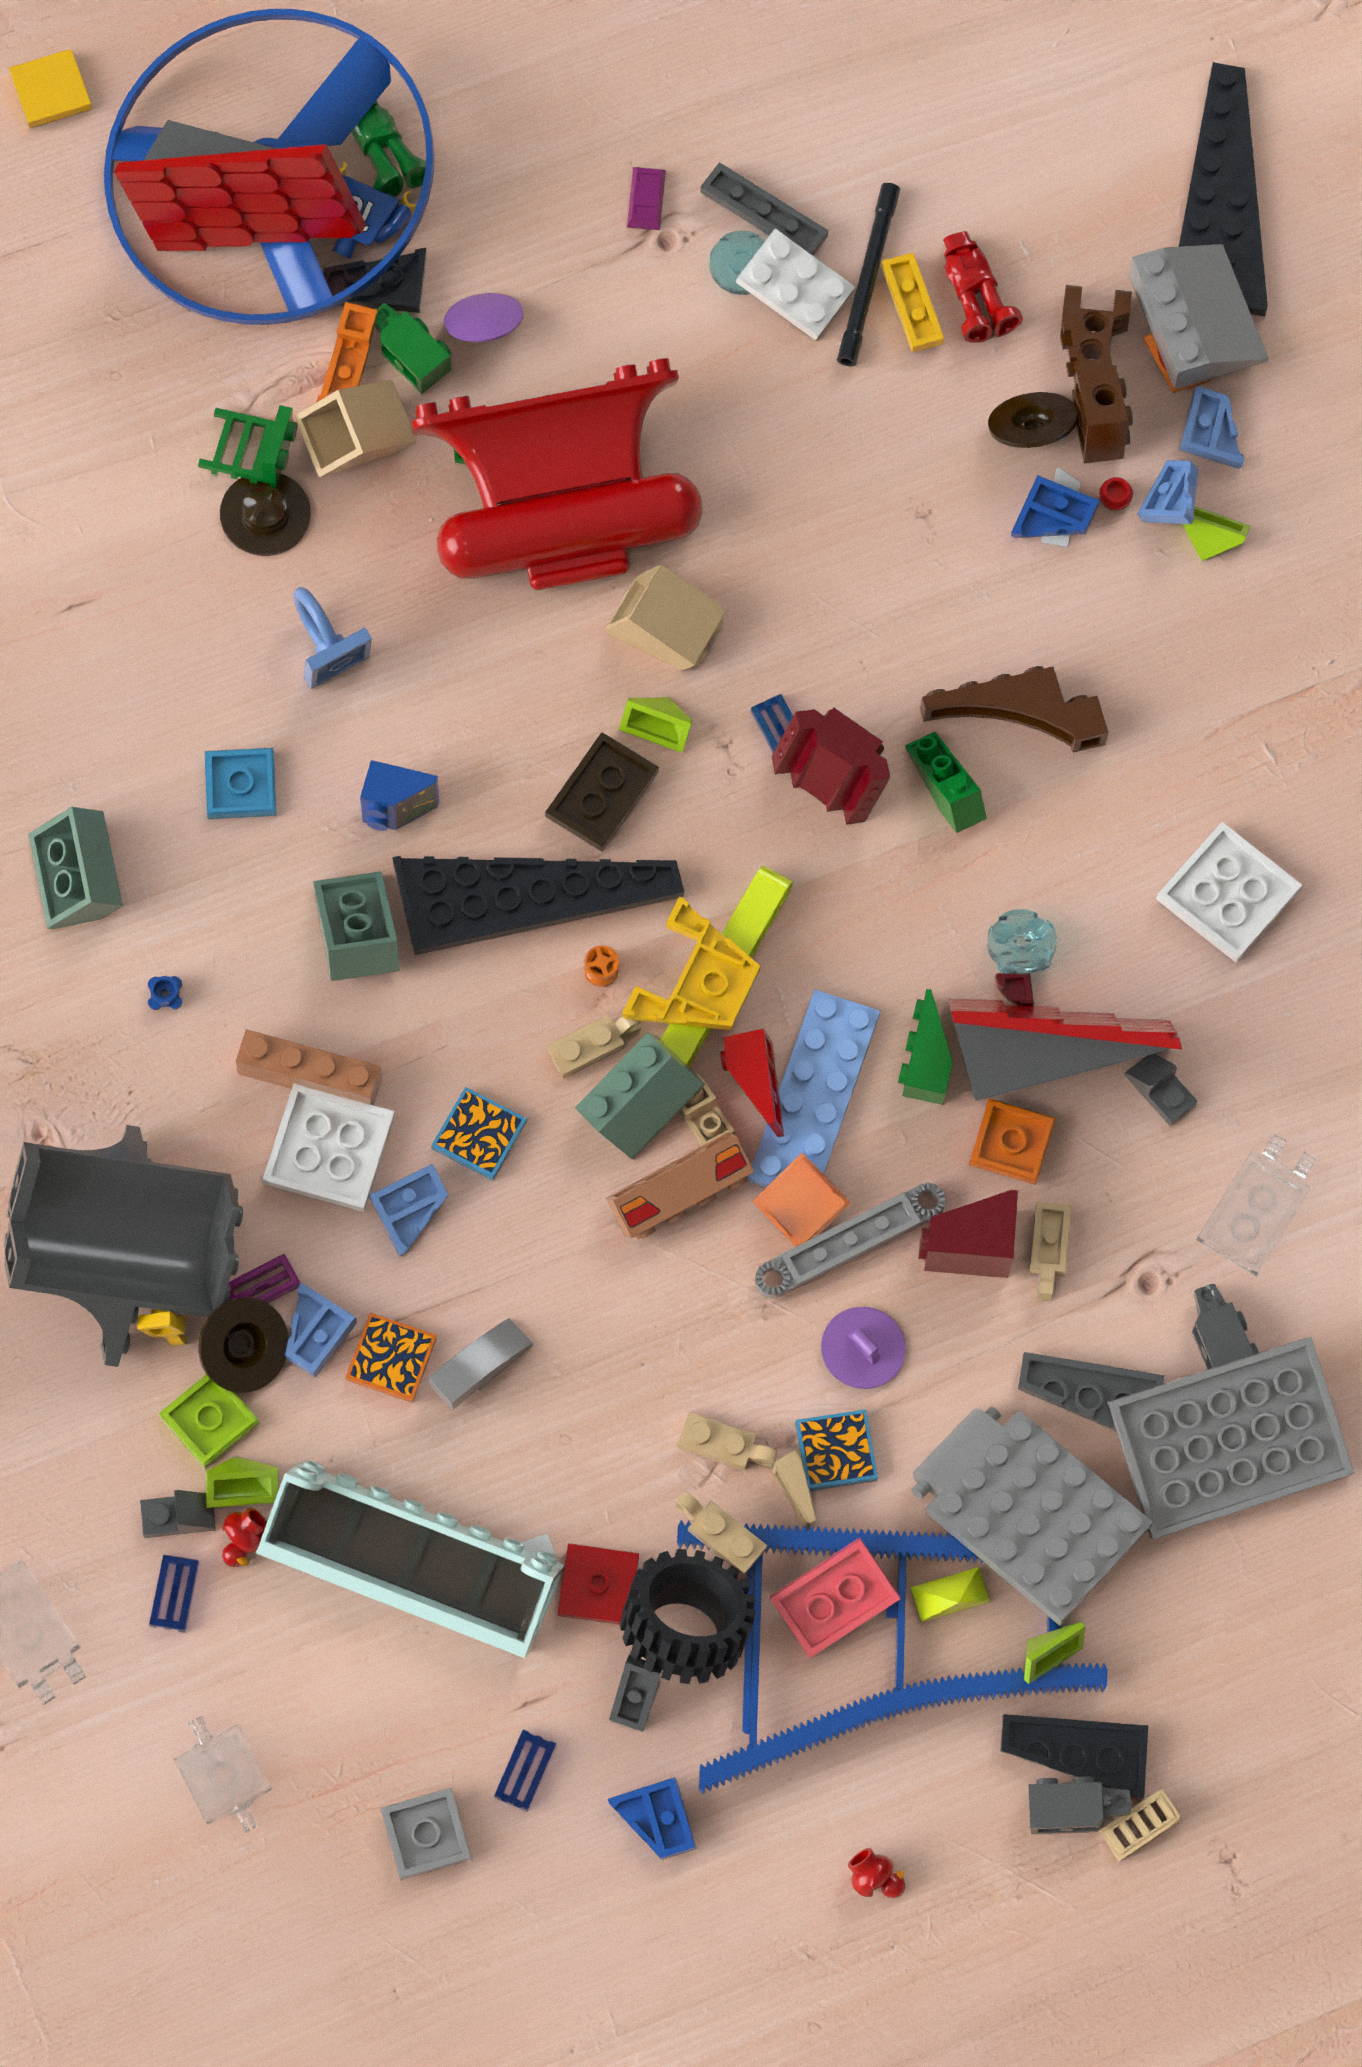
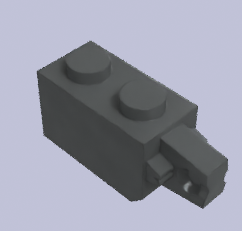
[1192,1284,1259,1369]
[1029,1777,1131,1834]

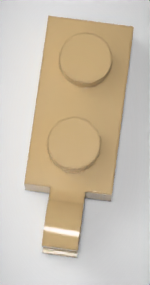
[547,1014,642,1079]
[1029,1202,1072,1301]
[677,1412,777,1471]
[675,1491,767,1576]

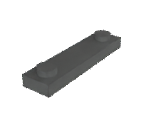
[700,162,828,256]

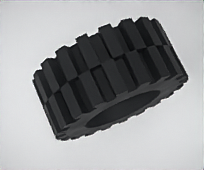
[620,1549,756,1684]

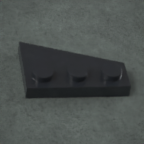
[323,247,427,313]

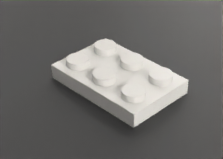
[736,229,855,340]

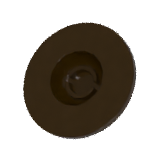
[988,392,1078,448]
[220,474,311,556]
[198,1297,289,1393]

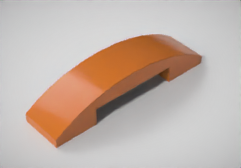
[316,302,378,402]

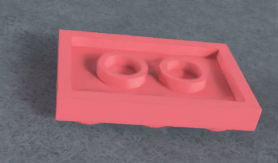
[770,1537,900,1658]

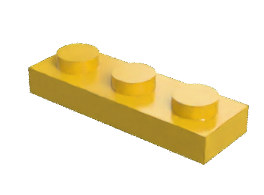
[881,252,944,353]

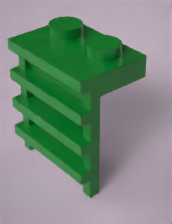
[198,405,298,488]

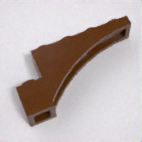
[920,666,1109,753]

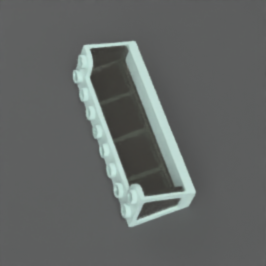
[256,1460,565,1658]

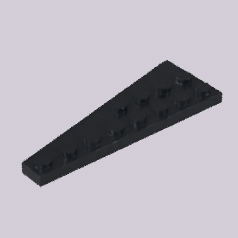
[1179,62,1268,317]
[392,856,684,955]

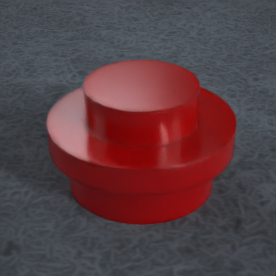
[1099,477,1133,510]

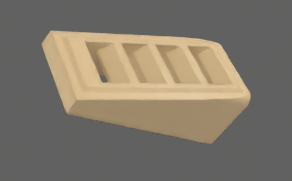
[772,1450,816,1531]
[1099,1789,1182,1862]

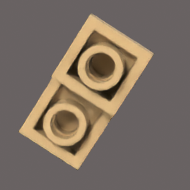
[680,1073,736,1146]

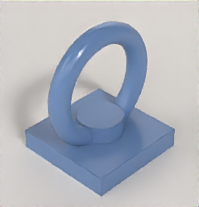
[293,587,372,689]

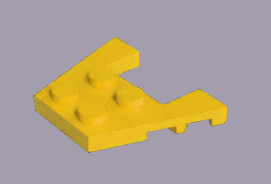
[622,896,760,1030]

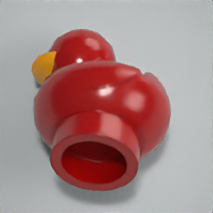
[222,1507,267,1567]
[848,1848,906,1898]

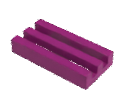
[228,1253,301,1304]

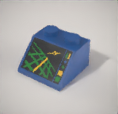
[360,760,440,831]

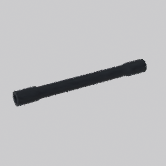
[837,183,900,367]

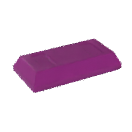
[627,167,666,230]

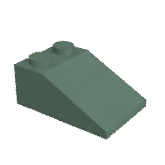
[313,871,400,981]

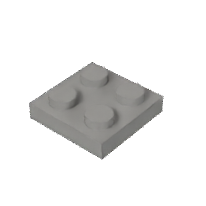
[381,1788,471,1881]

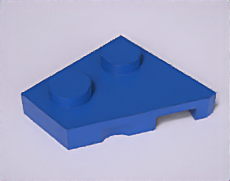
[1011,475,1099,538]
[608,1777,697,1860]

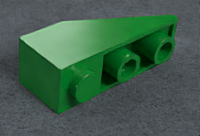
[905,732,987,833]
[898,989,953,1105]

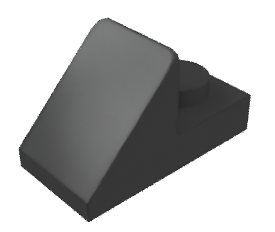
[1124,1054,1198,1126]
[140,1490,216,1538]
[609,1655,662,1732]

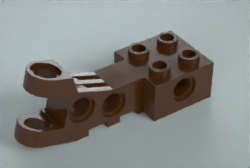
[1060,285,1133,464]

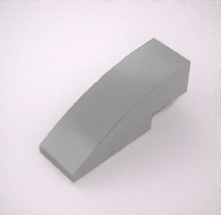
[428,1318,533,1410]

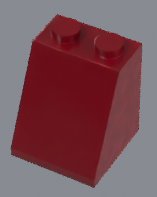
[918,1190,1018,1278]

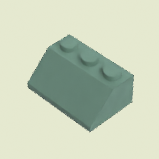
[28,807,123,929]
[575,1032,705,1159]

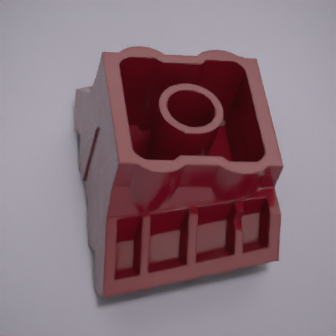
[771,707,891,825]

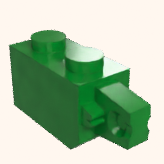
[375,303,451,394]

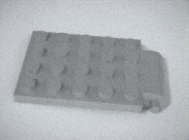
[912,1407,1153,1626]

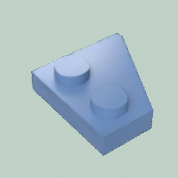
[1179,386,1244,469]
[1137,460,1198,524]
[369,1164,448,1257]
[285,1282,357,1378]

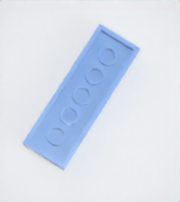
[748,989,880,1187]

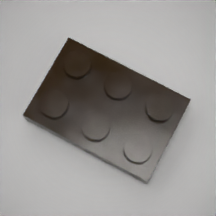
[545,732,659,852]

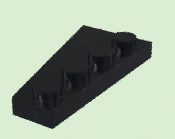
[1000,1714,1148,1799]

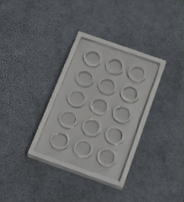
[1108,1337,1354,1539]

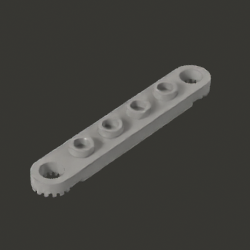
[755,1182,946,1298]

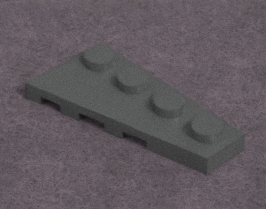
[1018,1352,1165,1431]

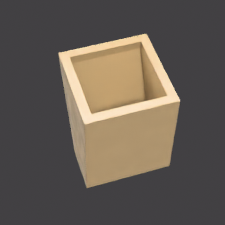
[294,380,417,478]
[604,564,726,671]

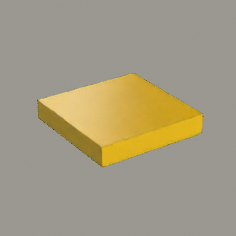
[9,49,92,128]

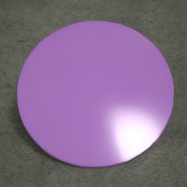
[444,293,523,342]
[821,1307,906,1389]

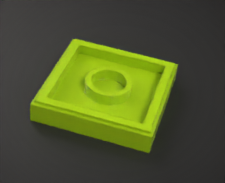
[159,1375,260,1468]

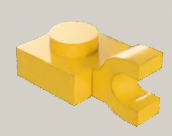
[137,1309,187,1346]

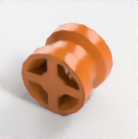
[584,945,619,987]

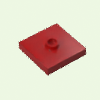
[557,1543,639,1625]

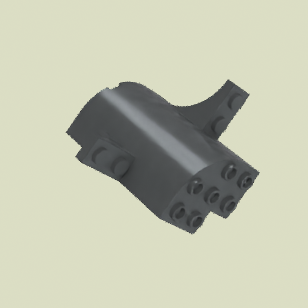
[4,1125,243,1367]

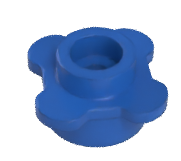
[148,976,182,1010]

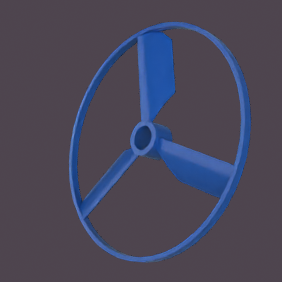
[104,9,435,325]

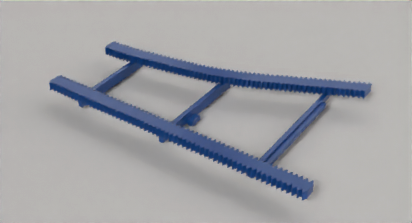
[677,1520,1108,1794]

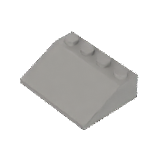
[1129,244,1269,390]

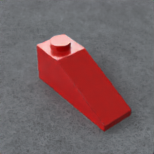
[720,1028,784,1137]

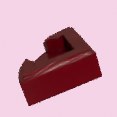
[995,971,1034,1006]

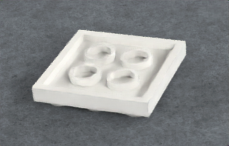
[1156,822,1302,963]
[262,1084,395,1212]

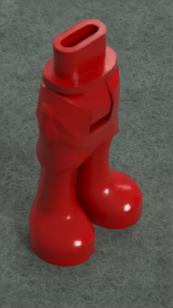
[943,231,1023,343]

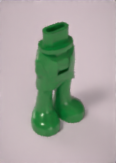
[352,100,426,197]

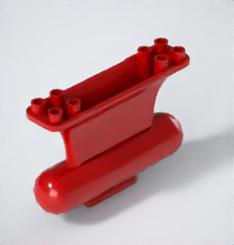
[411,358,703,590]

